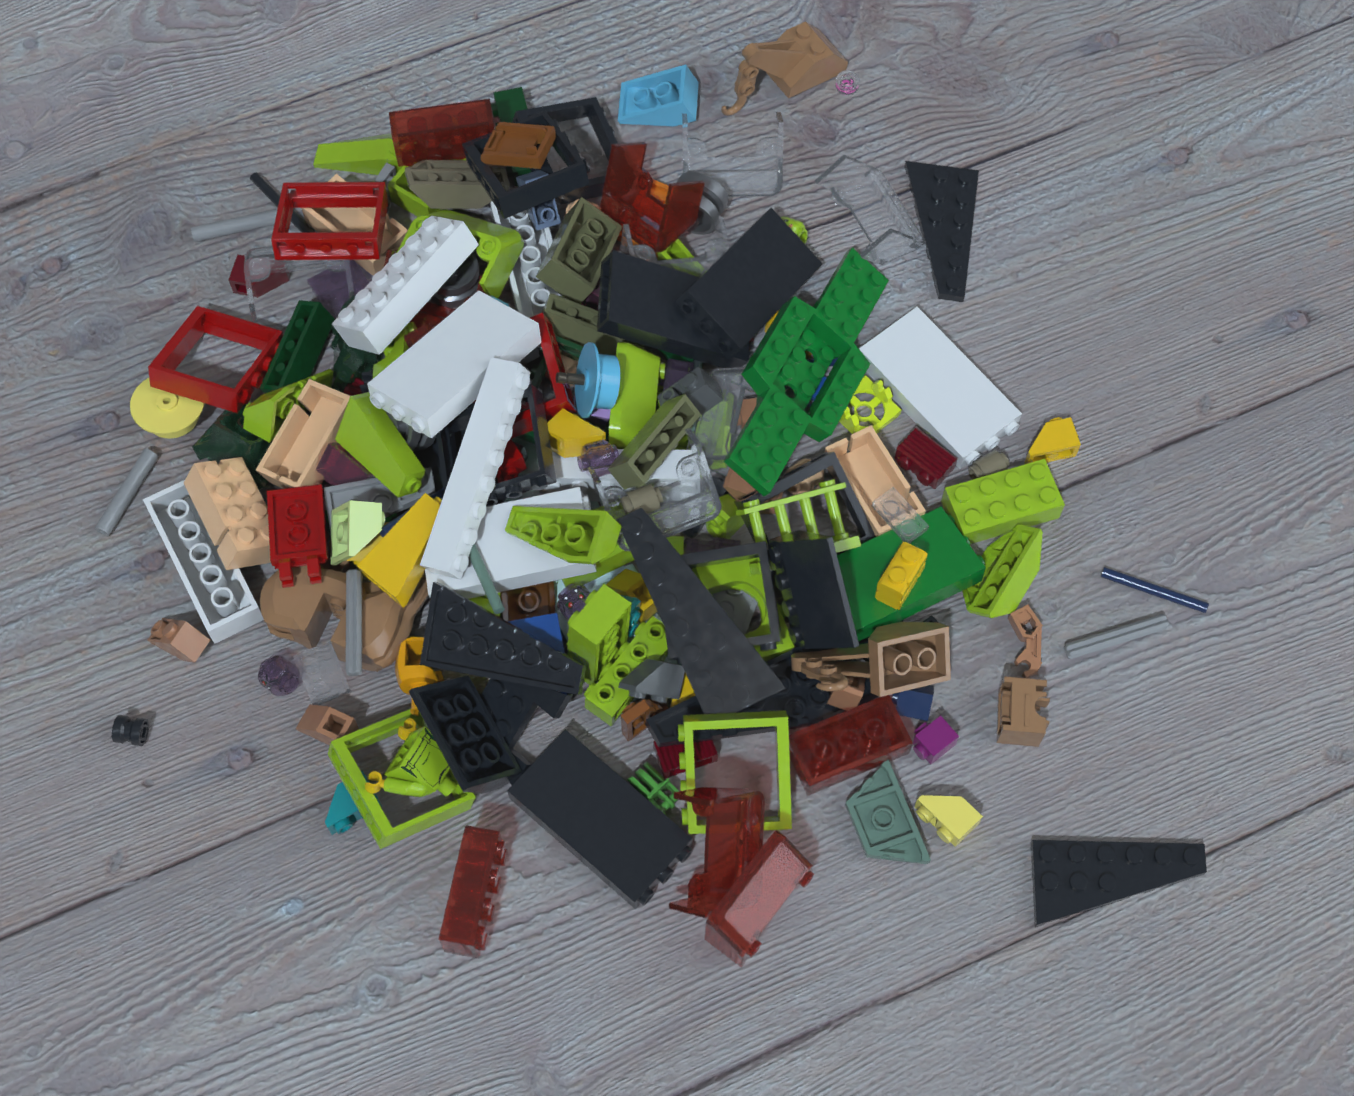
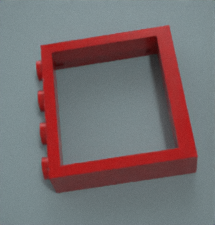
[271,182,388,260]
[148,306,283,413]
[473,312,577,439]

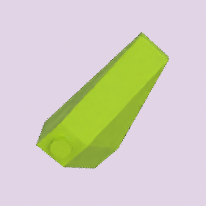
[313,133,420,175]
[243,369,334,443]
[505,506,622,564]

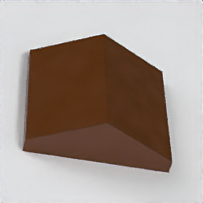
[500,581,556,622]

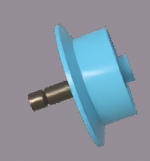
[556,342,620,418]

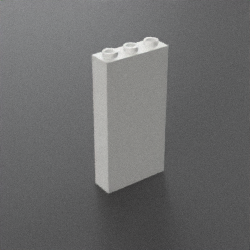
[367,291,541,438]
[859,307,1022,469]
[425,487,600,599]

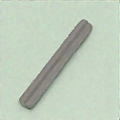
[346,569,362,676]
[1064,614,1169,659]

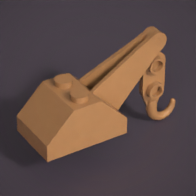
[721,22,848,116]
[791,622,951,697]

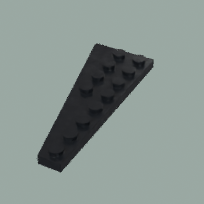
[616,508,786,714]

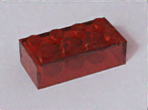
[389,99,494,167]
[789,695,913,796]
[438,825,508,959]

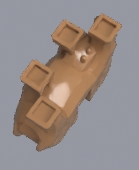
[260,529,429,672]

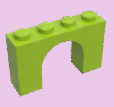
[692,558,795,662]

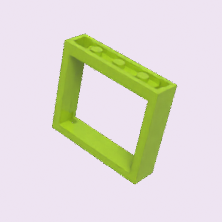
[327,709,476,849]
[678,710,792,834]

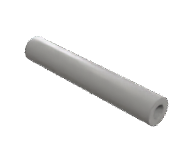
[191,208,278,242]
[95,449,158,536]

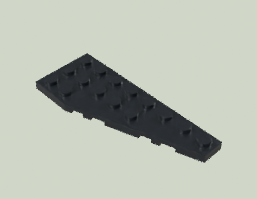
[645,646,879,747]

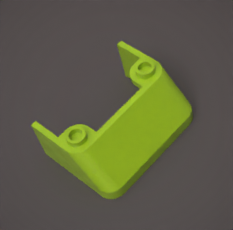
[397,209,524,298]
[609,342,666,449]

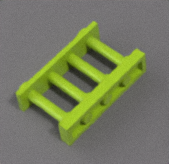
[735,479,861,574]

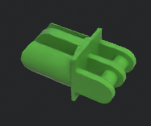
[627,761,684,815]

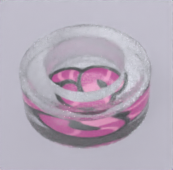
[835,70,860,95]

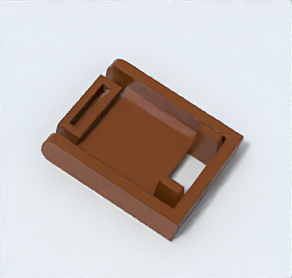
[481,122,556,169]

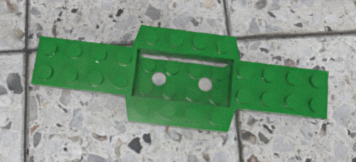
[723,247,889,496]

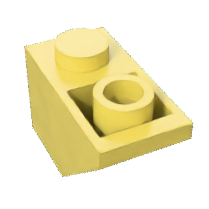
[914,795,983,847]

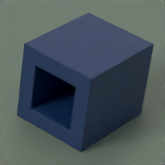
[891,685,934,721]

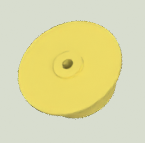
[130,378,205,439]

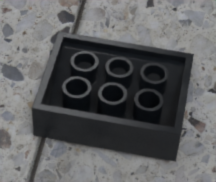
[768,530,859,649]
[408,675,522,794]

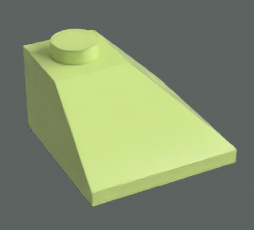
[331,500,385,565]

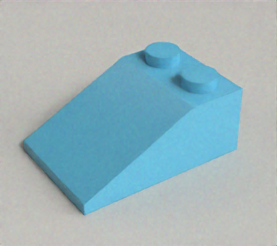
[618,64,699,127]

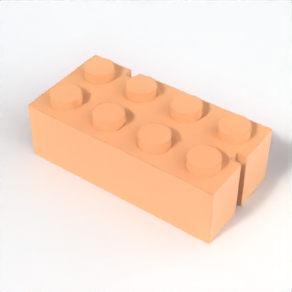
[301,174,408,276]
[256,379,350,489]
[824,425,926,537]
[184,457,271,570]

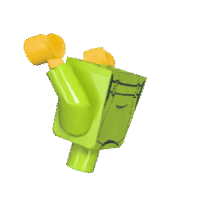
[365,718,457,797]

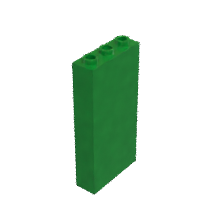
[837,506,986,641]

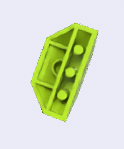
[962,524,1043,618]

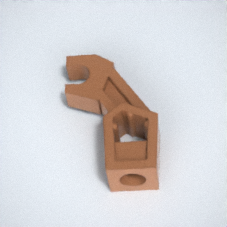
[1008,604,1043,679]

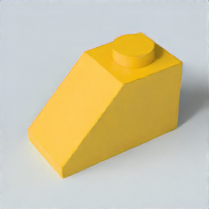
[1024,417,1081,464]

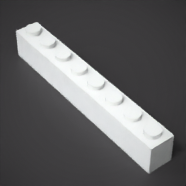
[420,357,531,580]

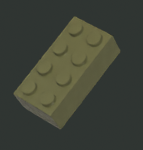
[536,197,622,304]

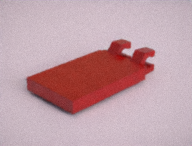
[267,484,328,588]

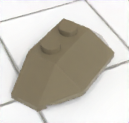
[405,160,510,209]

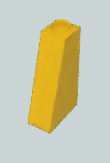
[357,493,442,608]

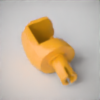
[395,637,444,716]

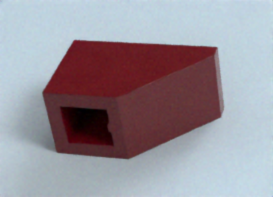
[229,254,291,298]

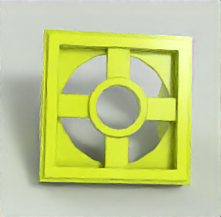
[839,376,902,434]

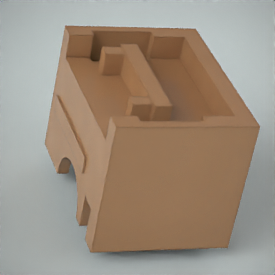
[997,677,1050,747]

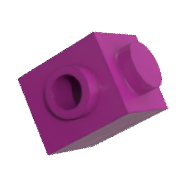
[912,715,959,765]

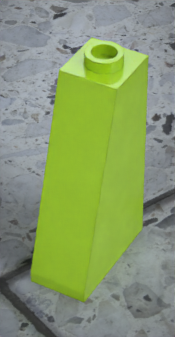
[335,392,426,497]

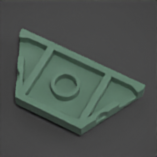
[845,760,931,864]

